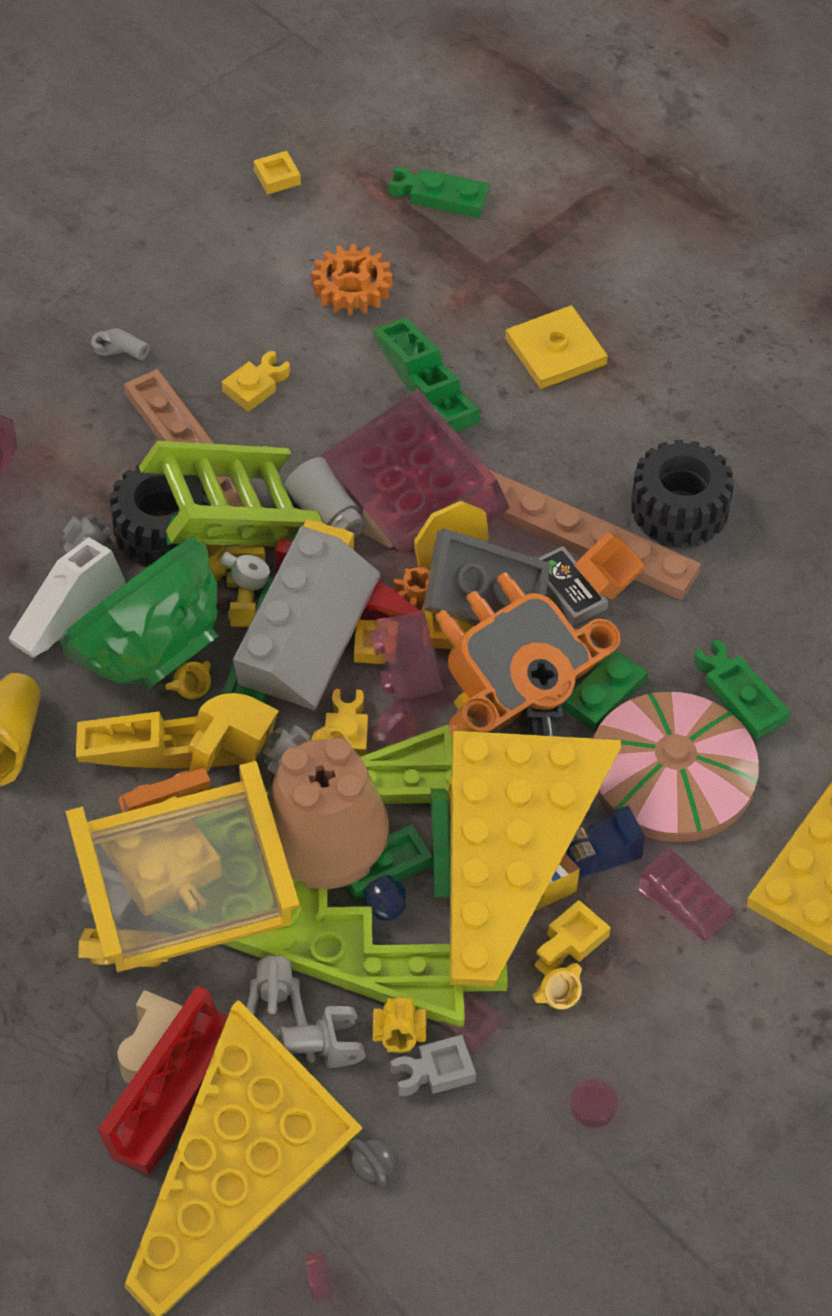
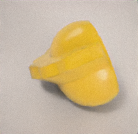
[165,660,211,700]
[532,963,582,1010]

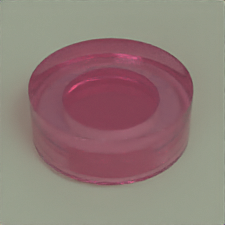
[571,1079,617,1128]
[305,1250,334,1301]

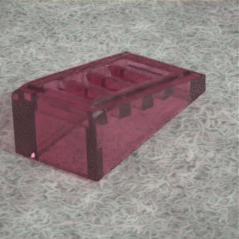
[639,847,734,942]

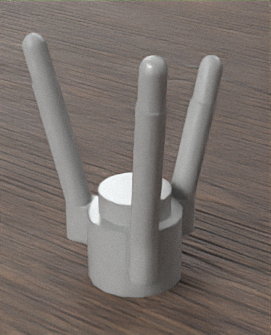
[246,956,315,1063]

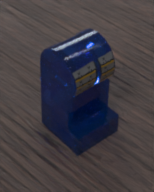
[566,805,645,878]

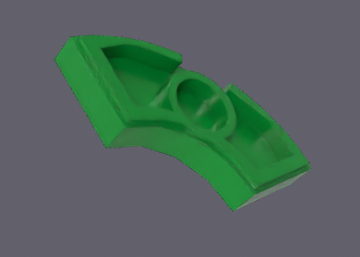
[430,788,451,897]

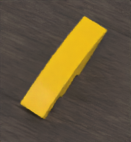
[76,711,250,769]

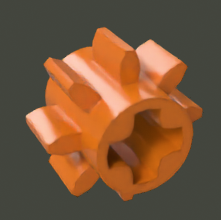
[394,567,430,611]

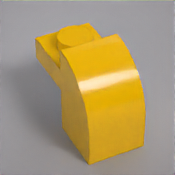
[188,693,279,773]

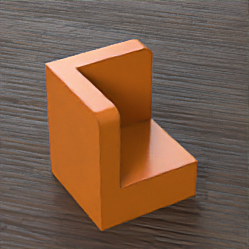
[574,532,646,600]

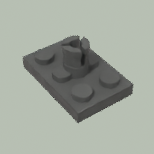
[423,528,551,626]

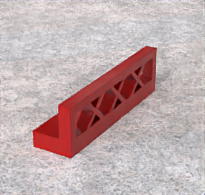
[97,986,229,1176]

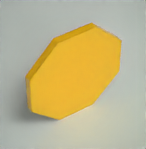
[414,501,489,571]

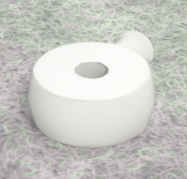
[220,552,270,590]

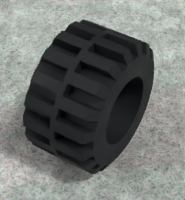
[631,440,734,547]
[110,463,211,566]

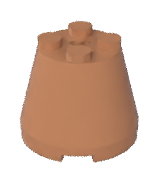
[267,738,389,889]

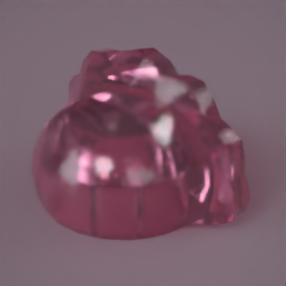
[371,699,416,744]

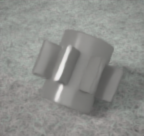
[63,514,112,553]
[262,725,311,775]

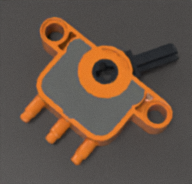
[435,572,620,737]

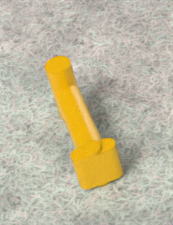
[227,572,265,627]

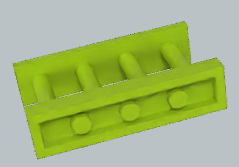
[139,440,323,547]

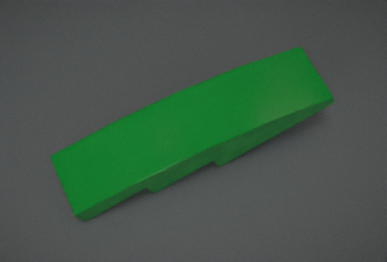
[373,317,481,436]

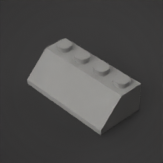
[233,526,380,710]

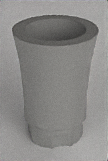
[284,457,367,539]

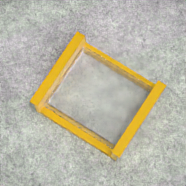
[66,761,300,972]

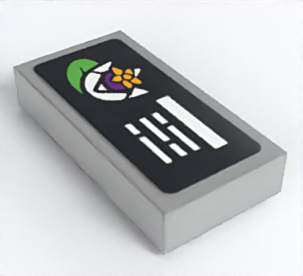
[538,546,608,626]

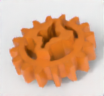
[311,244,392,316]

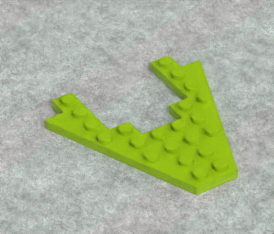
[151,725,508,1029]

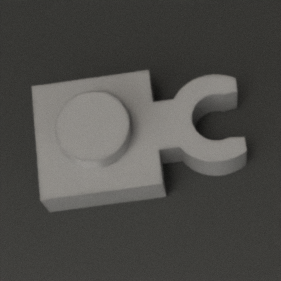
[391,1035,476,1096]

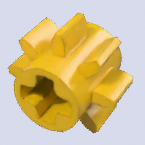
[373,997,426,1053]

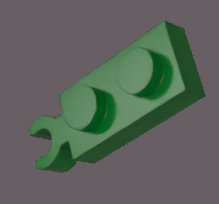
[388,167,490,219]
[694,639,791,740]

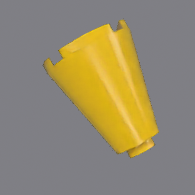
[0,673,41,786]

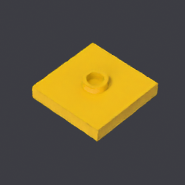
[505,305,608,390]

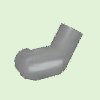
[91,328,150,361]

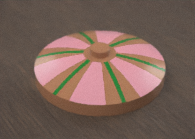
[593,692,759,842]

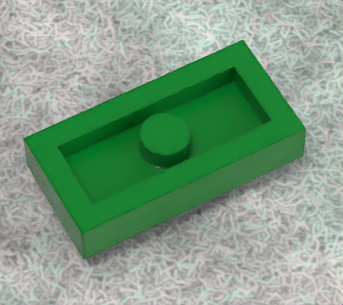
[562,650,648,732]
[346,825,433,901]

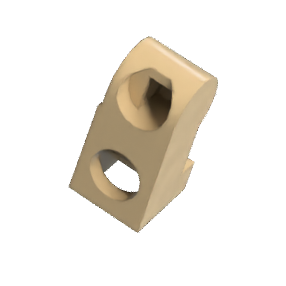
[117,990,182,1084]

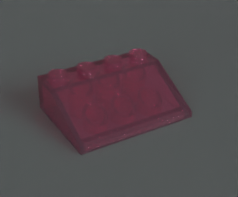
[321,389,510,553]

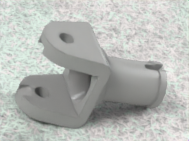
[277,1006,366,1068]

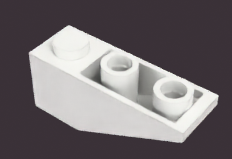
[9,537,126,658]

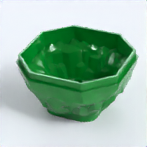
[58,535,218,691]

